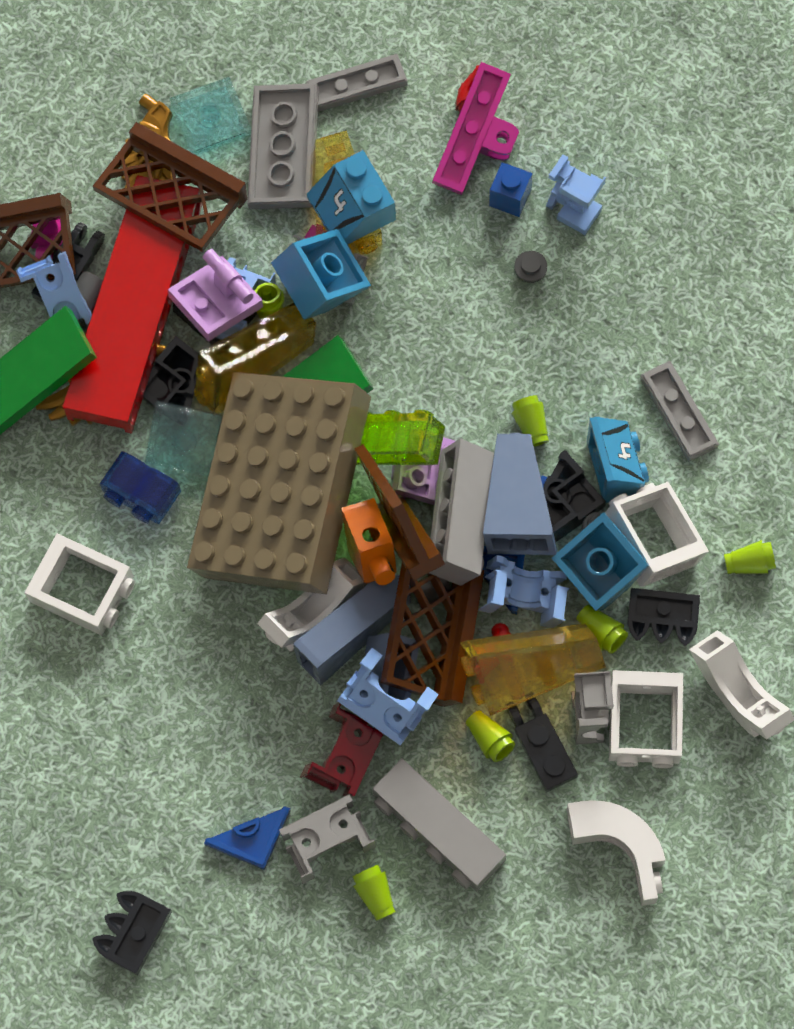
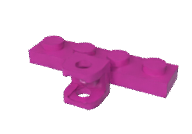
[432,62,519,195]

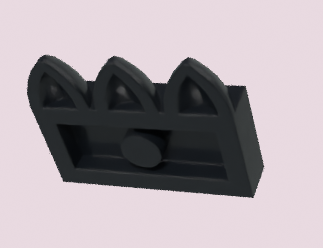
[627,588,700,646]
[92,891,172,976]

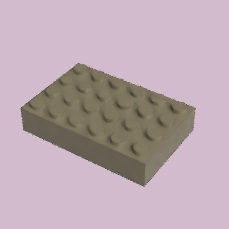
[187,372,371,595]

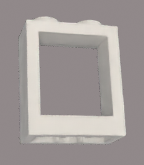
[605,482,709,587]
[24,533,135,636]
[609,670,683,768]

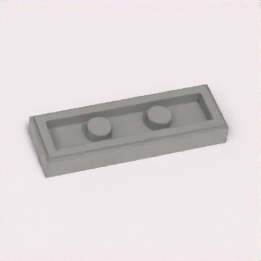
[306,54,407,112]
[640,361,719,462]

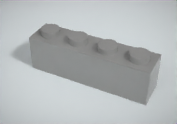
[430,438,494,586]
[372,758,506,892]

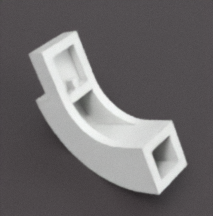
[257,558,367,652]
[689,630,794,740]
[566,800,666,906]

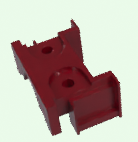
[300,702,383,797]

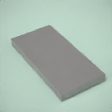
[247,83,319,209]

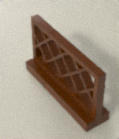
[93,122,247,252]
[0,193,76,289]
[355,444,445,580]
[380,563,484,707]

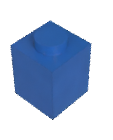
[489,162,533,217]

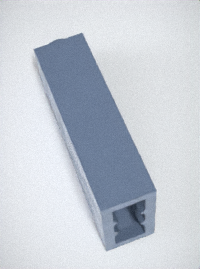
[483,433,557,555]
[293,574,411,686]

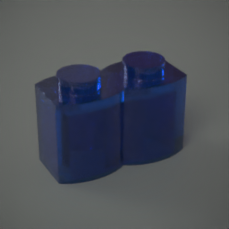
[100,451,181,524]

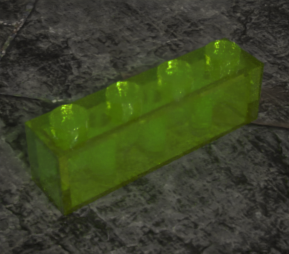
[356,409,445,465]

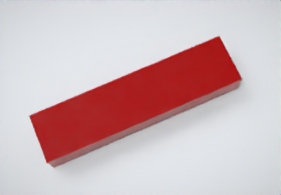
[63,175,202,434]

